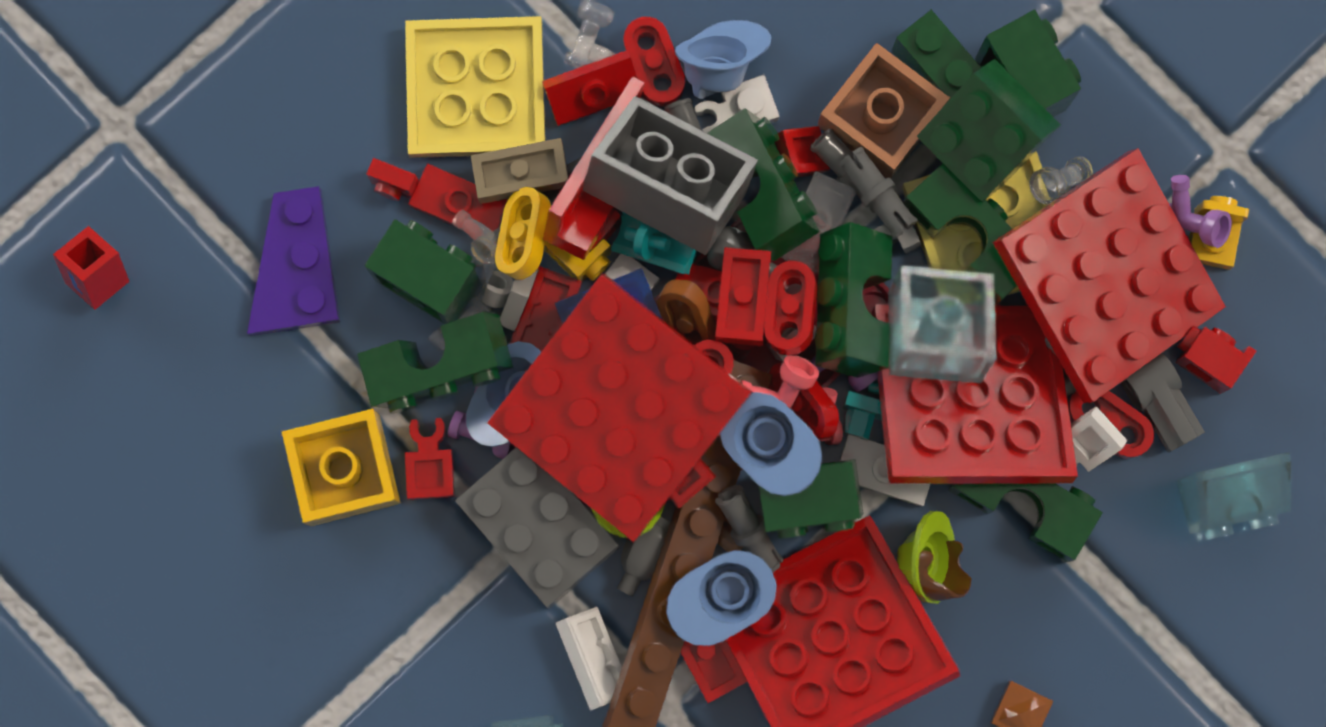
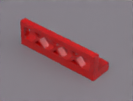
[543,76,645,260]

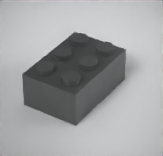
[583,96,758,255]
[455,447,619,609]

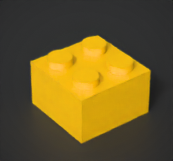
[282,409,401,526]

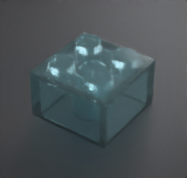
[888,266,996,383]

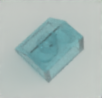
[1177,452,1291,540]

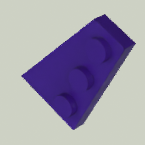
[247,186,340,336]

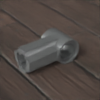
[1121,354,1205,453]

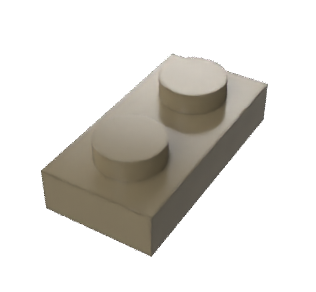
[471,138,569,204]

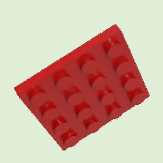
[993,148,1226,403]
[487,274,753,542]
[871,304,1078,484]
[726,515,960,727]

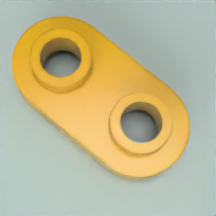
[495,187,551,280]

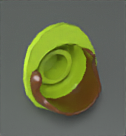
[897,511,972,604]

